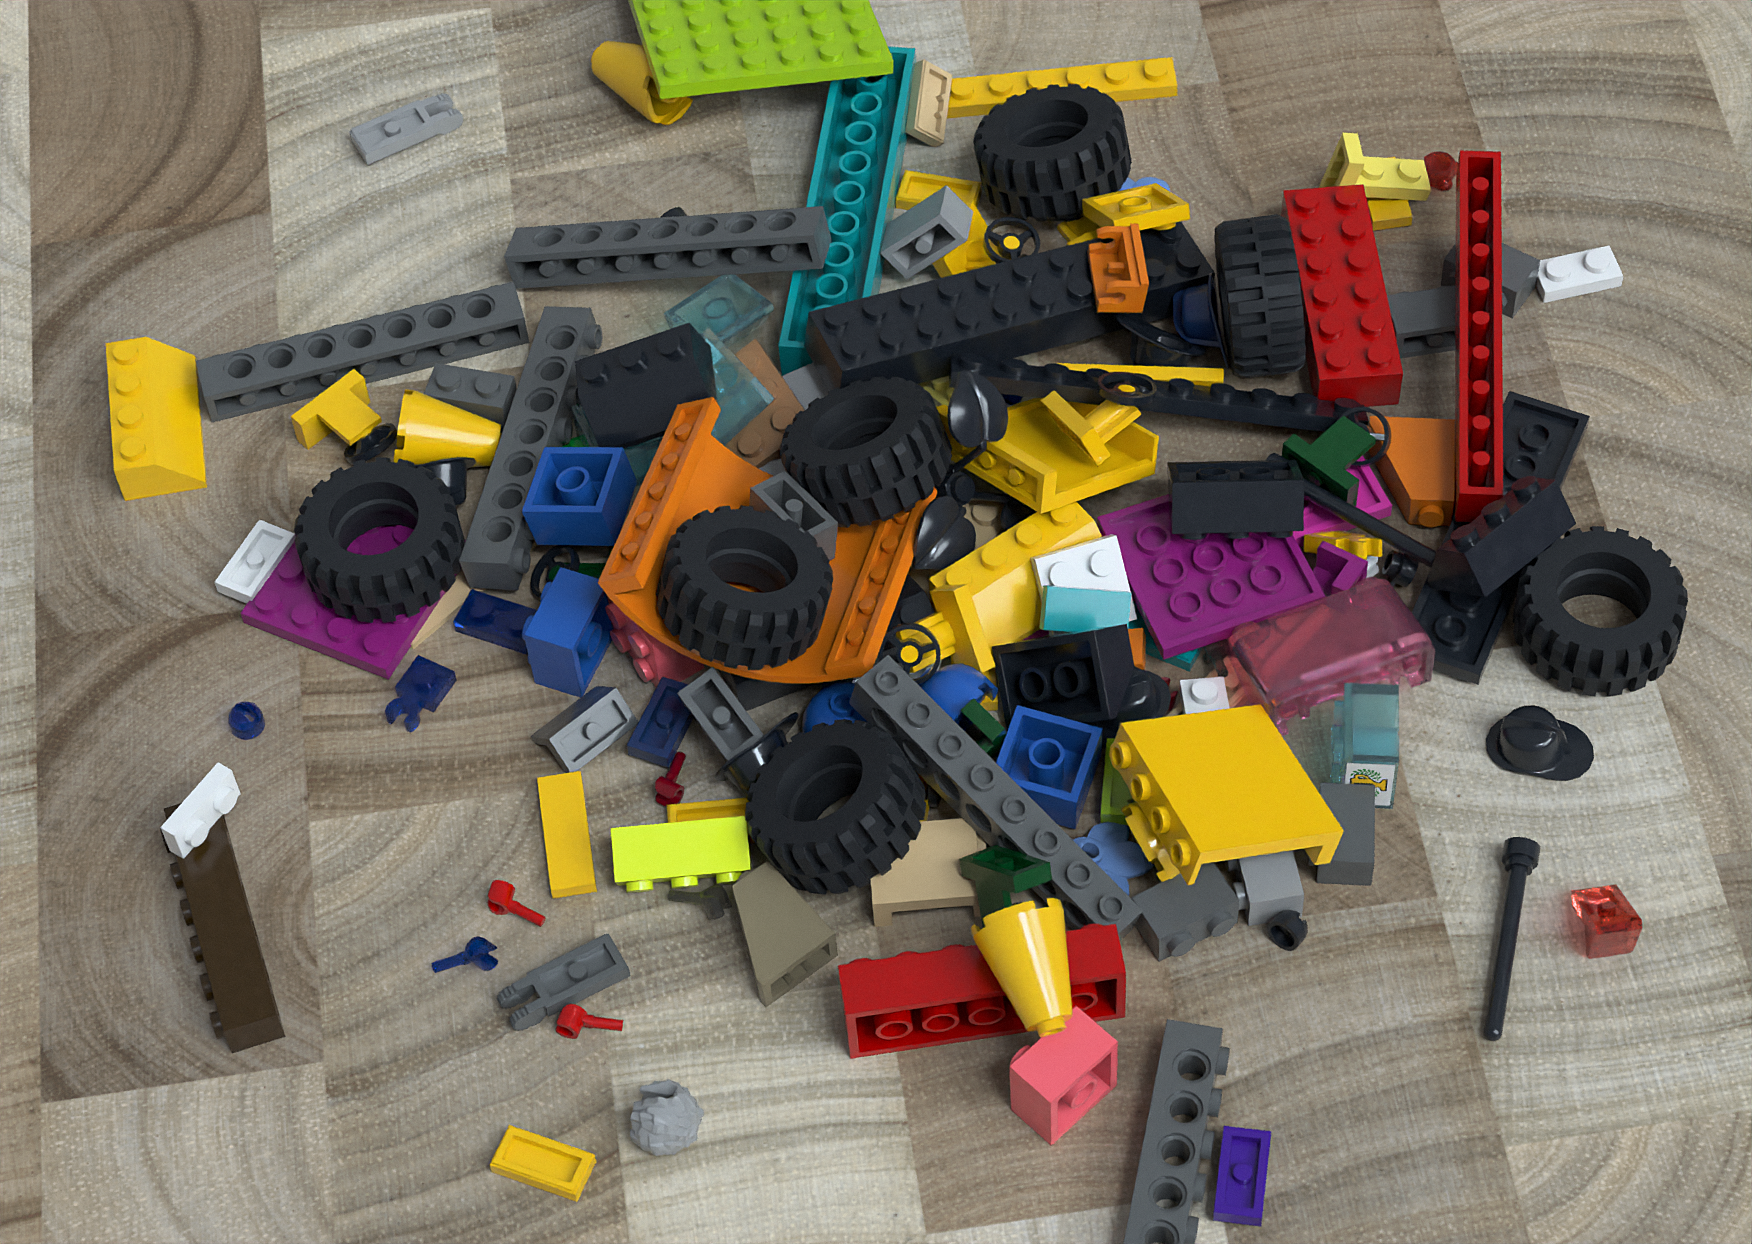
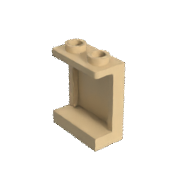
[870,818,986,927]

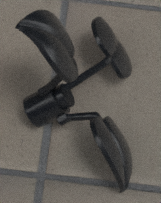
[912,370,1037,570]

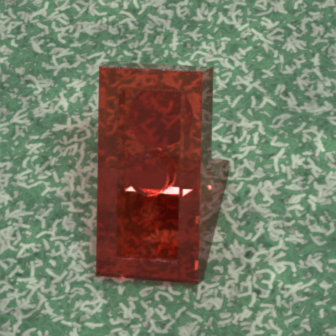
[1571,884,1642,959]

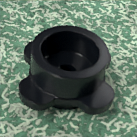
[1382,550,1419,590]

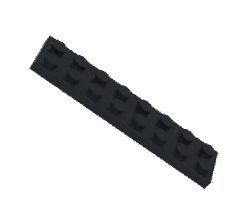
[1395,391,1590,685]

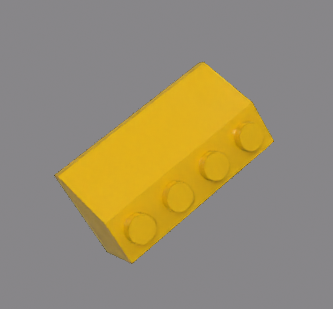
[105,337,207,501]
[929,502,1102,658]

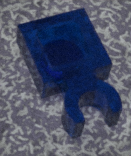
[385,655,457,733]

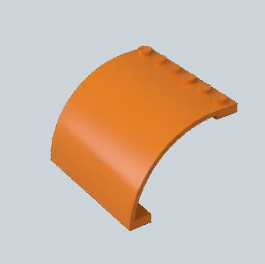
[598,397,938,684]

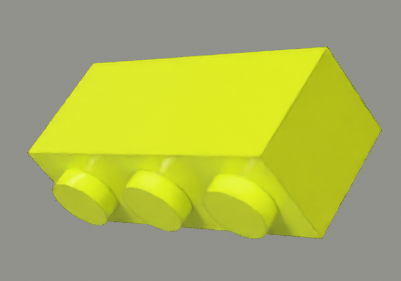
[611,816,752,893]

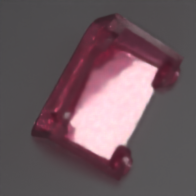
[1227,577,1435,736]

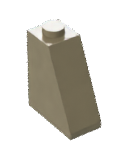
[732,861,838,1007]

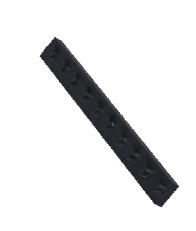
[949,353,1369,432]

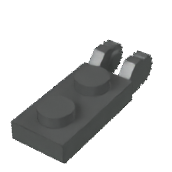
[497,934,631,1031]

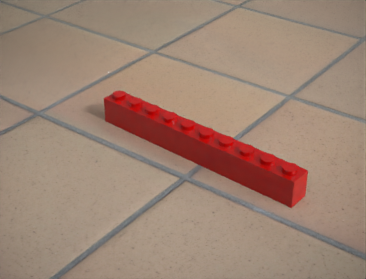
[1455,150,1503,522]

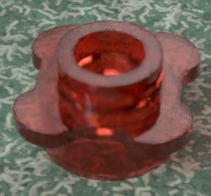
[1424,151,1458,191]

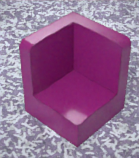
[1313,541,1368,617]

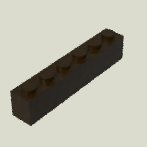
[160,803,286,1053]

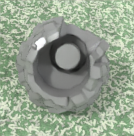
[630,1079,704,1156]

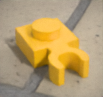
[1304,530,1382,560]

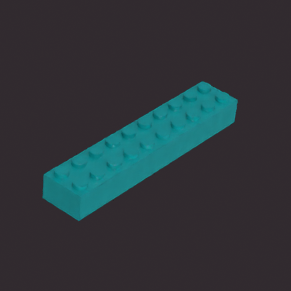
[778,46,916,376]

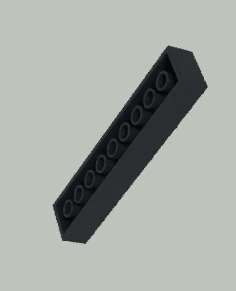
[804,221,1215,391]

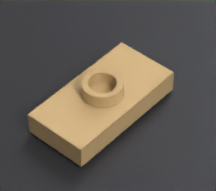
[905,59,952,148]

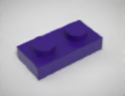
[1213,1126,1271,1226]

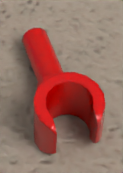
[487,880,546,927]
[556,1004,623,1039]

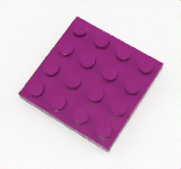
[1097,494,1326,660]
[240,525,466,680]

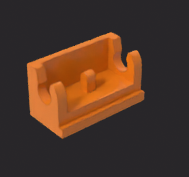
[1087,223,1149,313]

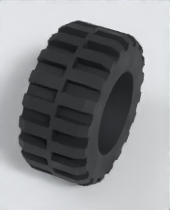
[973,84,1132,221]
[1214,214,1306,379]
[780,376,952,528]
[294,457,465,623]
[656,505,834,670]
[1512,526,1688,697]
[745,719,926,895]

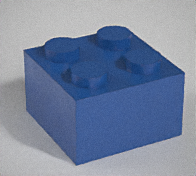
[522,447,637,546]
[522,567,614,698]
[996,705,1103,829]

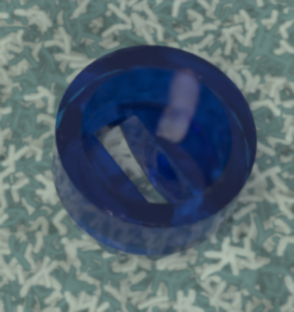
[228,701,265,740]

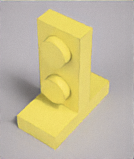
[1319,133,1431,201]

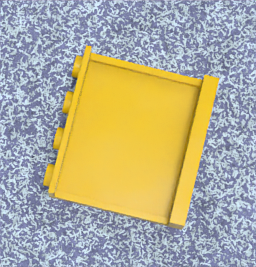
[937,398,1159,514]
[1109,704,1344,885]

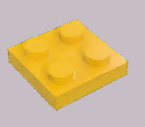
[1082,183,1190,230]

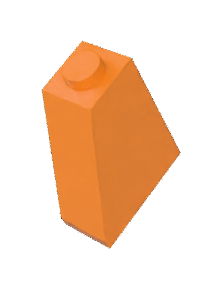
[1368,416,1455,527]

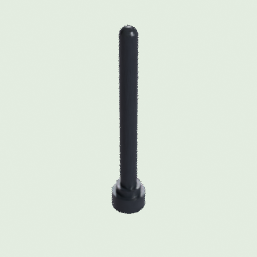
[1266,453,1436,568]
[1483,837,1540,1041]

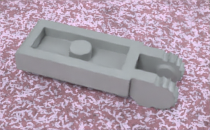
[349,93,464,165]

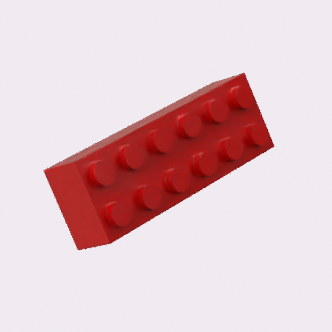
[1281,184,1403,407]
[838,924,1126,1059]

